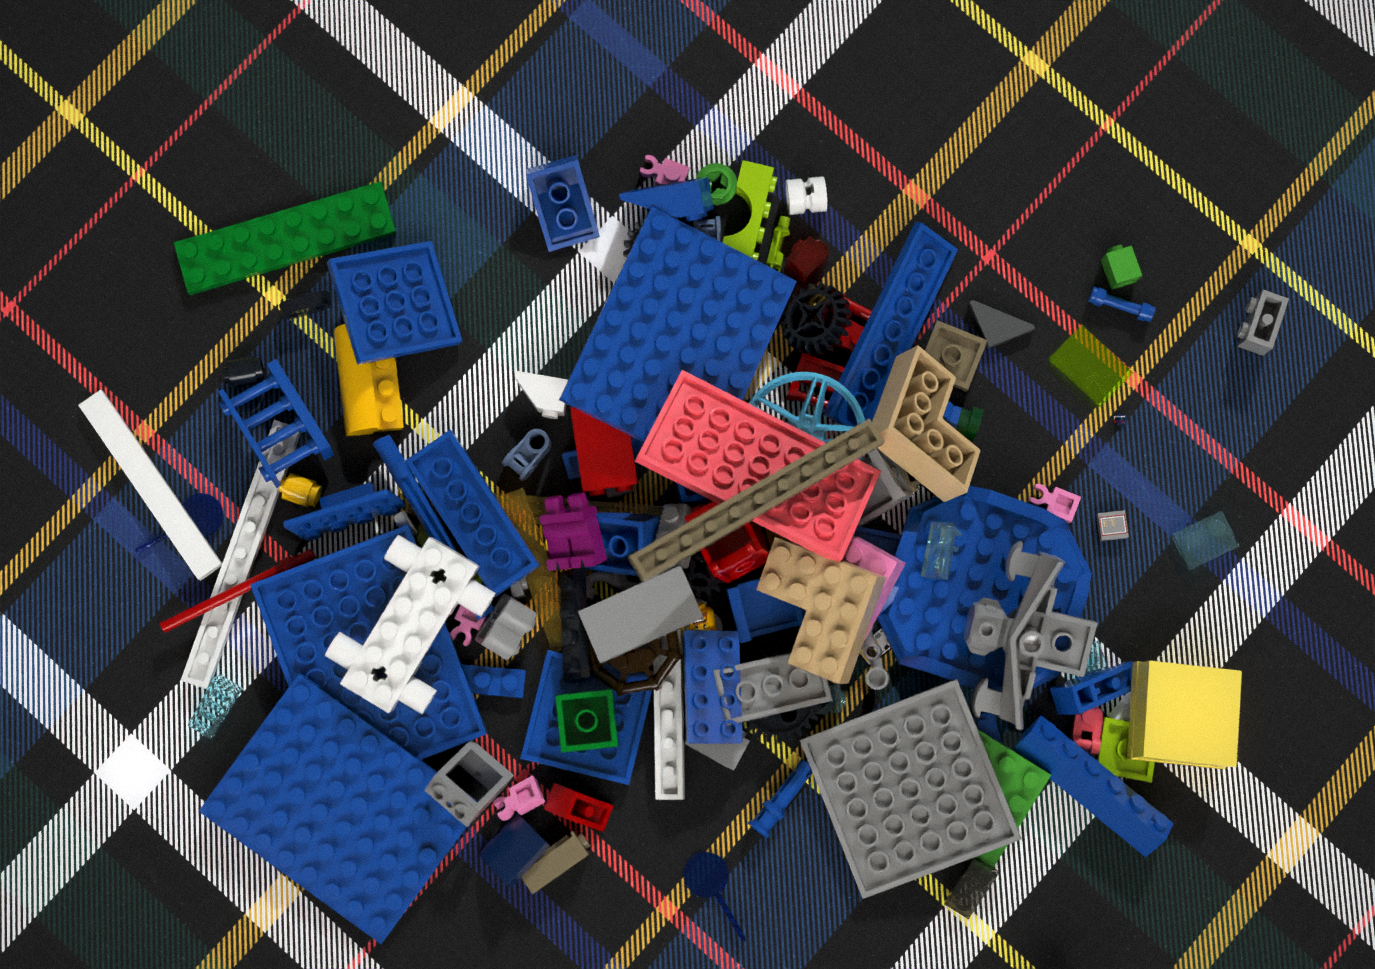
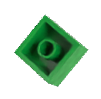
[555,689,619,753]

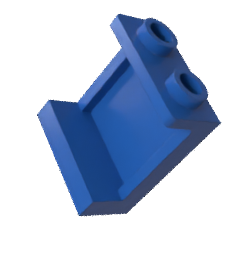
[725,577,806,643]

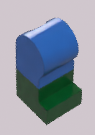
[942,401,984,443]

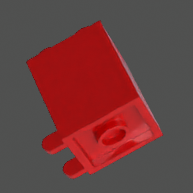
[685,501,771,584]

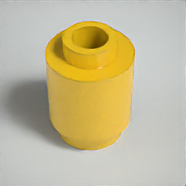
[279,473,322,507]

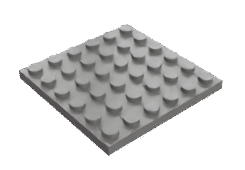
[800,679,1022,899]

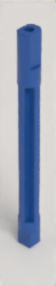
[373,435,495,620]

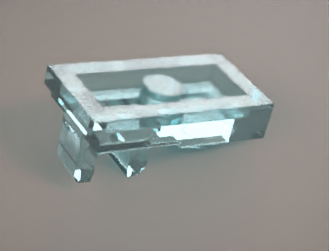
[921,522,961,580]

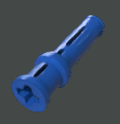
[748,759,813,839]

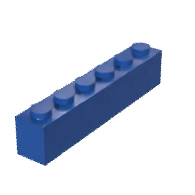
[1013,715,1174,857]

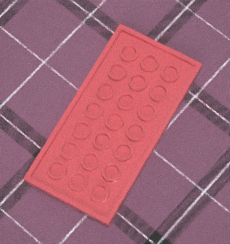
[635,370,881,562]

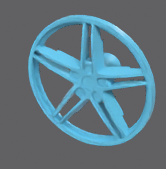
[749,372,865,461]

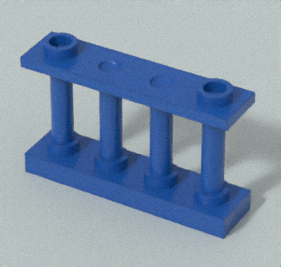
[218,359,334,488]

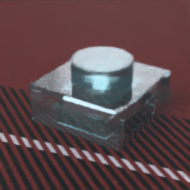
[1080,641,1108,677]

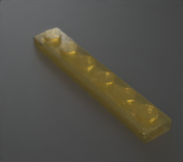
[497,488,563,652]

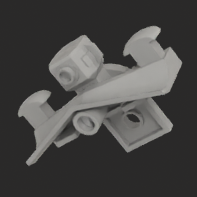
[964,541,1097,730]

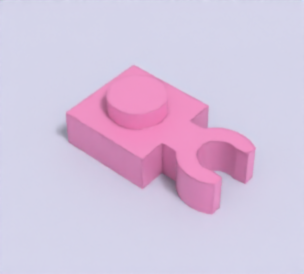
[640,155,690,185]
[1028,484,1081,523]
[450,606,487,647]
[493,775,546,821]

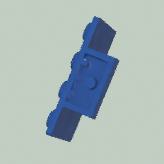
[283,482,406,541]
[683,630,743,744]

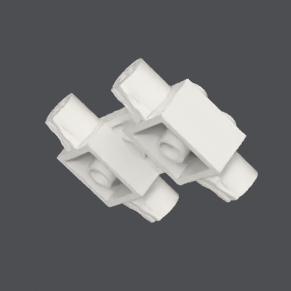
[325,535,496,714]

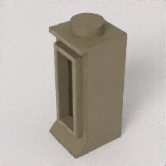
[521,831,590,894]

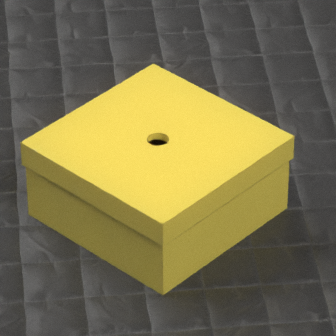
[1127,660,1242,769]

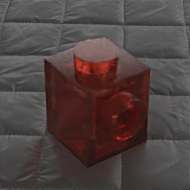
[786,236,829,283]

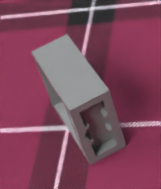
[425,740,514,827]

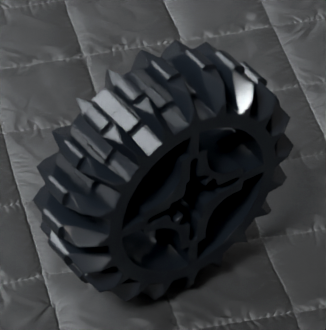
[780,283,853,356]

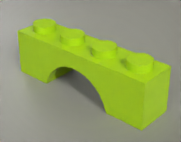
[723,160,778,261]

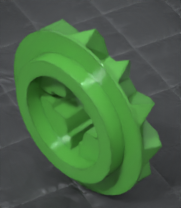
[696,163,737,206]

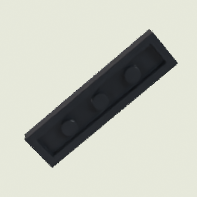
[559,568,590,683]

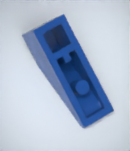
[1050,661,1133,715]

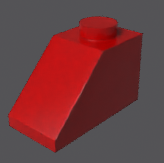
[544,783,613,832]

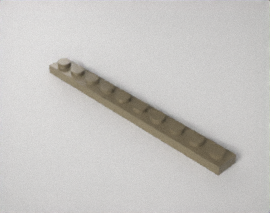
[628,418,884,583]

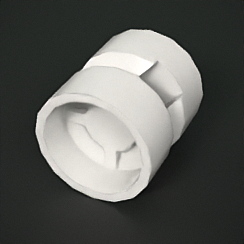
[786,176,827,215]

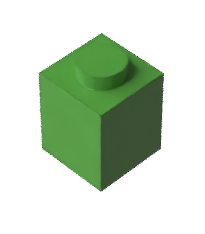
[1101,245,1142,290]

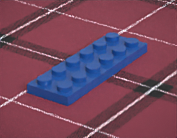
[405,430,541,597]

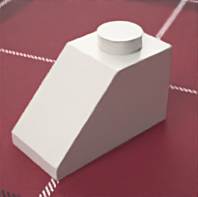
[515,371,568,419]

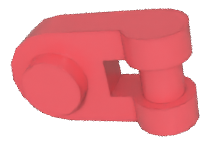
[1070,706,1103,756]

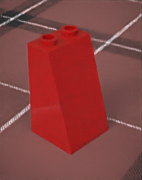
[570,406,638,496]

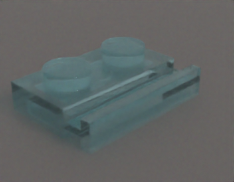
[1171,511,1240,570]

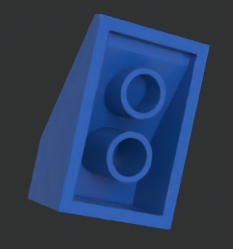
[525,155,600,252]
[619,177,714,221]
[582,512,659,576]

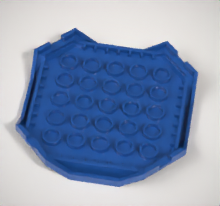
[877,486,1092,691]

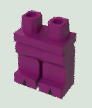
[539,492,607,571]

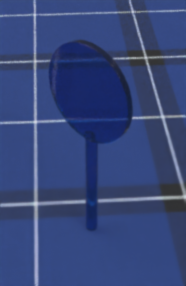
[135,493,224,553]
[684,852,746,942]

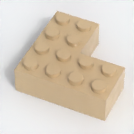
[872,345,981,502]
[756,537,887,684]

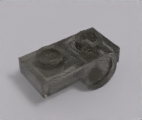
[944,857,999,919]

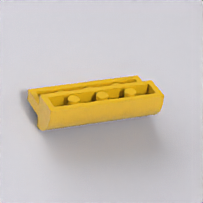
[334,324,404,436]

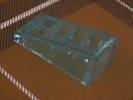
[188,675,243,739]

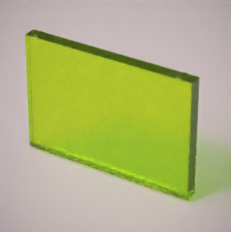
[1049,325,1133,407]

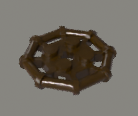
[588,630,683,697]

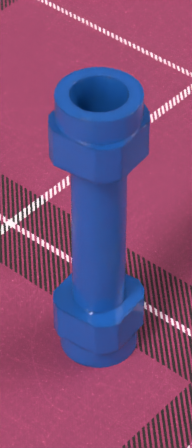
[1088,286,1156,322]

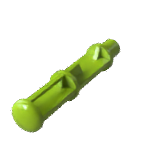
[766,216,790,272]

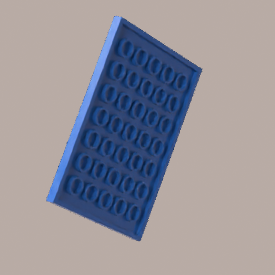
[559,206,797,442]
[250,525,488,760]
[198,673,478,944]

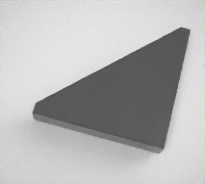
[968,300,1035,349]

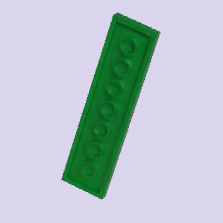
[174,181,397,295]

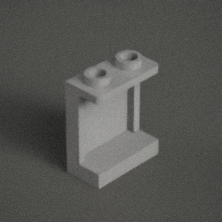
[856,448,914,528]

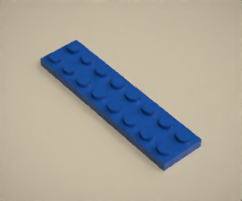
[823,222,958,426]

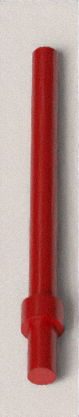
[160,548,316,633]

